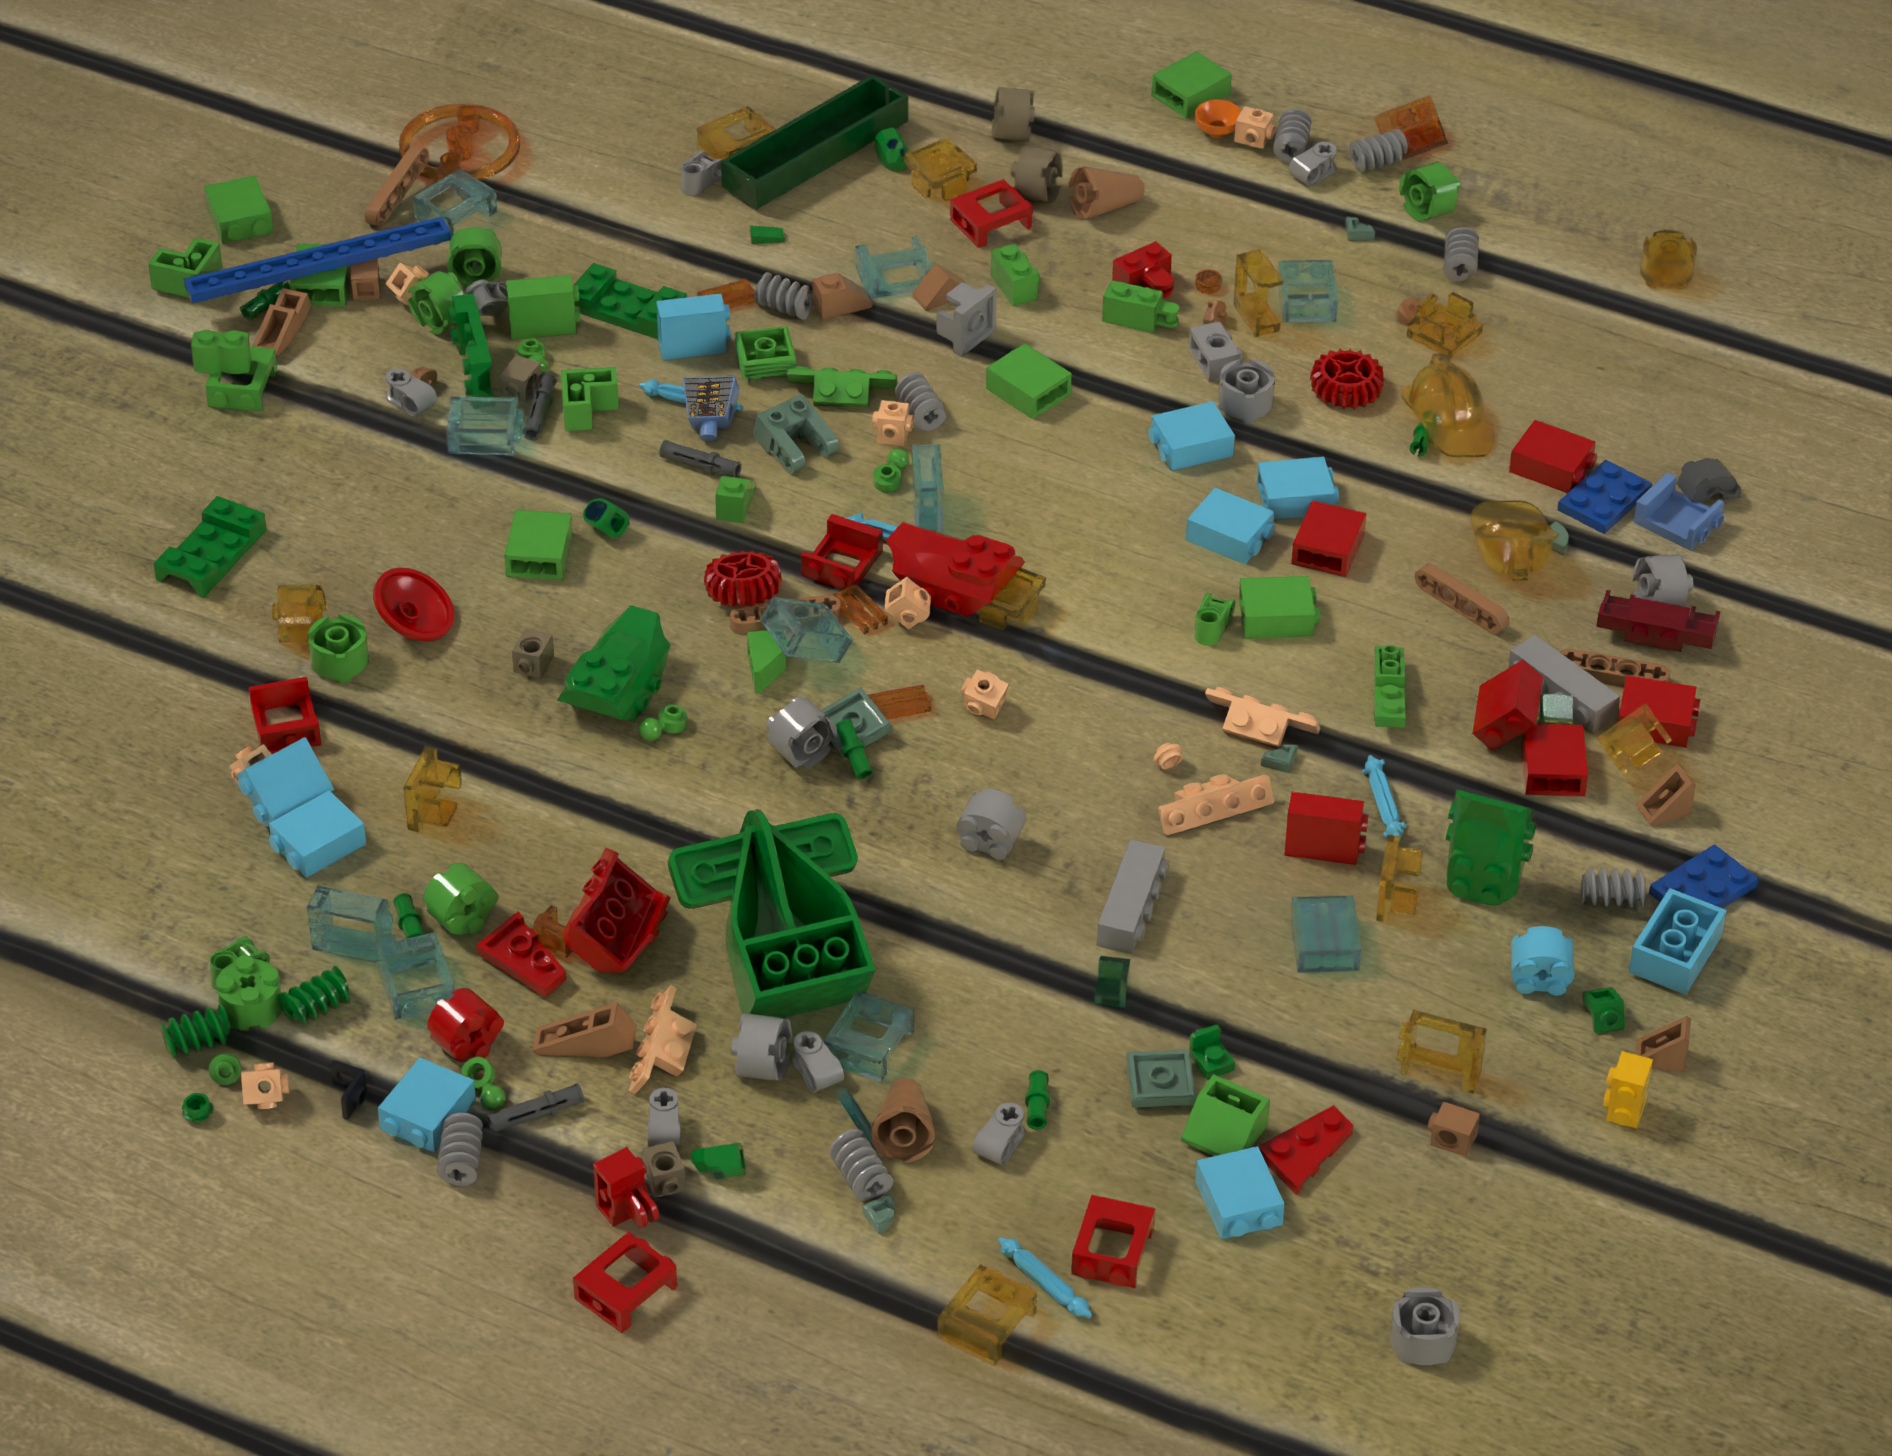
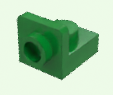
[1582,987,1625,1033]
[1189,1024,1235,1081]

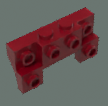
[1596,590,1721,652]

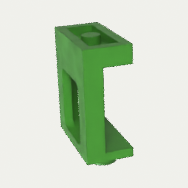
[205,346,278,412]

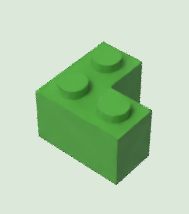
[148,238,223,298]
[561,367,619,431]

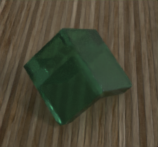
[1536,694,1573,725]
[1094,956,1131,1007]

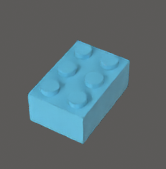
[1629,888,1727,995]

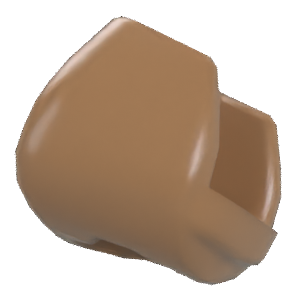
[1396,297,1423,325]
[1203,300,1227,325]
[410,367,437,386]

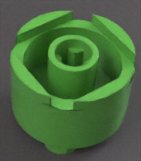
[1399,162,1460,221]
[447,227,502,289]
[408,271,464,335]
[308,614,369,684]
[424,863,499,935]
[216,955,282,1031]

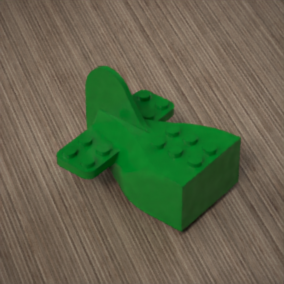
[667,809,876,1018]

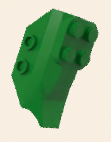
[557,605,671,722]
[1446,789,1537,906]

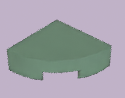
[1345,217,1375,241]
[1539,521,1569,555]
[1261,744,1298,772]
[862,1193,895,1235]

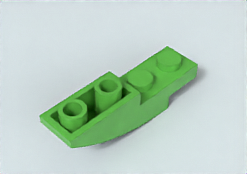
[1374,645,1406,728]

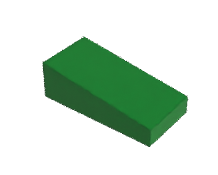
[750,225,784,244]

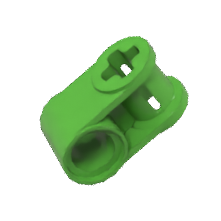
[1194,593,1235,645]
[209,936,270,990]

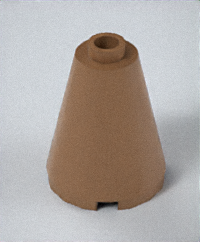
[1069,167,1145,219]
[871,1078,936,1162]

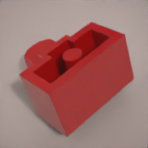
[1112,241,1174,298]
[593,1147,659,1229]

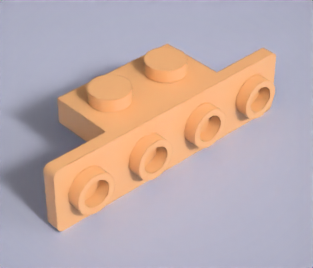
[1205,687,1321,748]
[1158,774,1274,835]
[629,985,697,1094]

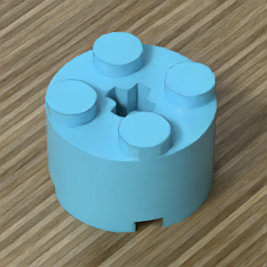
[1511,926,1574,996]

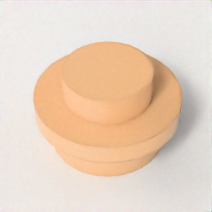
[1153,743,1183,770]

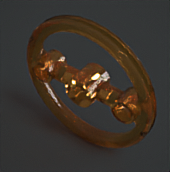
[399,103,520,184]

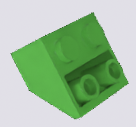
[1181,1074,1270,1156]

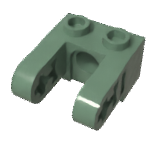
[753,394,839,474]

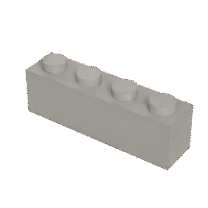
[1508,635,1620,733]
[1097,840,1169,953]

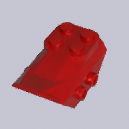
[887,522,1025,617]
[563,847,671,973]

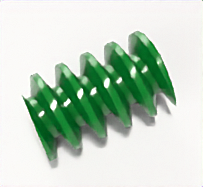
[279,966,350,1026]
[159,1004,230,1058]

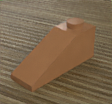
[532,1002,637,1058]

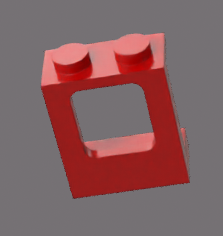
[950,179,1033,248]
[801,514,883,593]
[248,677,322,754]
[1071,1194,1155,1288]
[573,1231,677,1333]

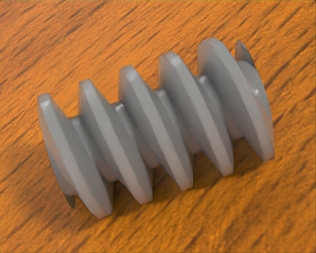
[1273,109,1312,164]
[1349,129,1408,173]
[1444,227,1479,282]
[754,272,815,320]
[895,372,947,431]
[1580,867,1645,909]
[437,1113,483,1186]
[830,1129,893,1201]

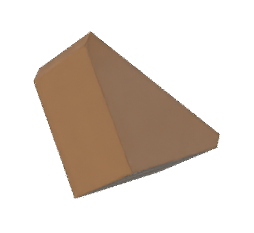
[912,263,965,311]
[1636,763,1696,826]
[1636,1016,1691,1072]

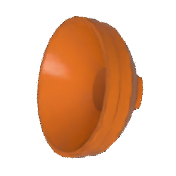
[1195,99,1241,138]

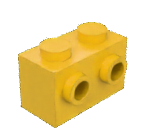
[1603,1051,1653,1129]

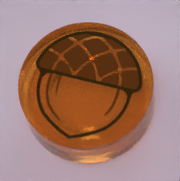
[1195,269,1222,294]

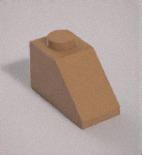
[813,273,873,320]

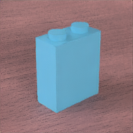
[656,294,731,360]
[1148,401,1235,471]
[1257,457,1339,520]
[1186,488,1276,564]
[236,737,335,828]
[269,790,366,878]
[378,1057,476,1153]
[1195,1146,1284,1239]

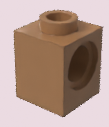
[351,258,380,300]
[1428,1102,1480,1157]

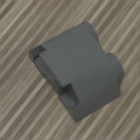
[1676,458,1741,502]

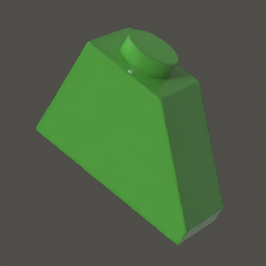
[715,476,756,523]
[747,629,791,693]

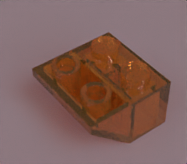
[1374,95,1448,160]

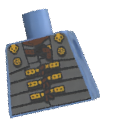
[683,376,739,442]

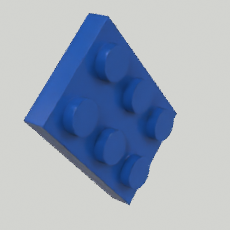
[1557,459,1652,534]
[1649,844,1759,908]

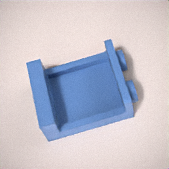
[1634,472,1725,551]

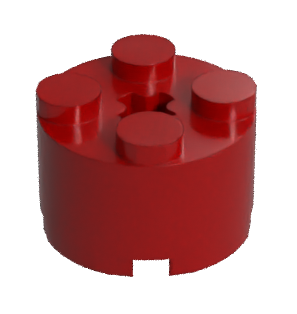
[427,988,504,1062]

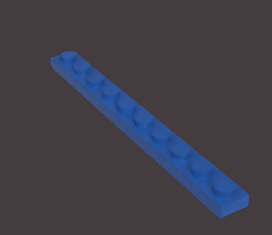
[184,217,451,303]

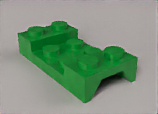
[574,263,687,339]
[448,293,495,407]
[154,496,267,598]

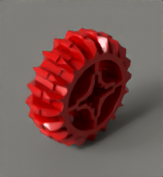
[1310,348,1385,410]
[704,550,782,607]

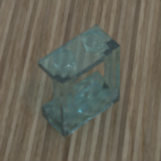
[413,169,497,239]
[855,236,933,299]
[824,990,914,1082]

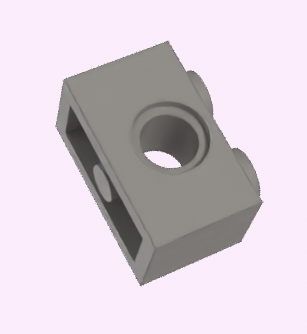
[1188,321,1243,382]

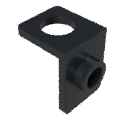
[330,1060,367,1120]

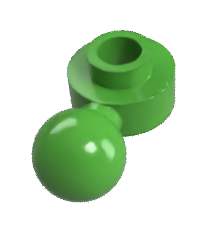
[517,339,548,374]
[873,449,909,492]
[639,705,687,741]
[461,1057,506,1111]

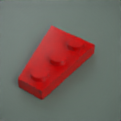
[476,911,566,997]
[1258,1105,1354,1195]

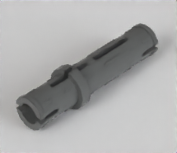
[523,372,557,441]
[659,440,742,478]
[487,1083,584,1134]

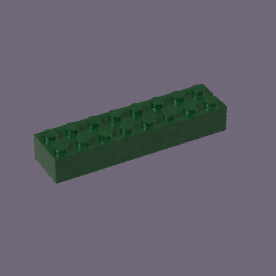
[721,74,908,209]

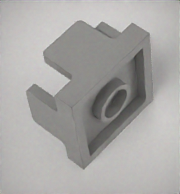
[937,282,997,357]

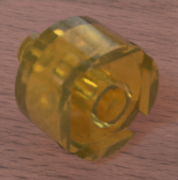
[1640,230,1697,290]
[272,584,327,643]

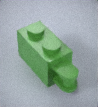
[1102,280,1180,333]

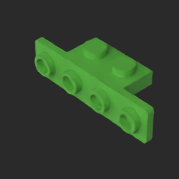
[787,366,898,408]

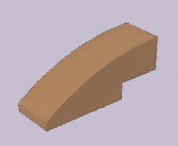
[252,288,312,357]

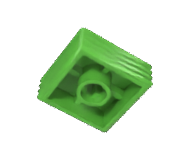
[735,326,796,381]

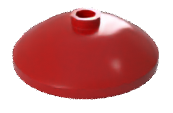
[373,568,454,641]

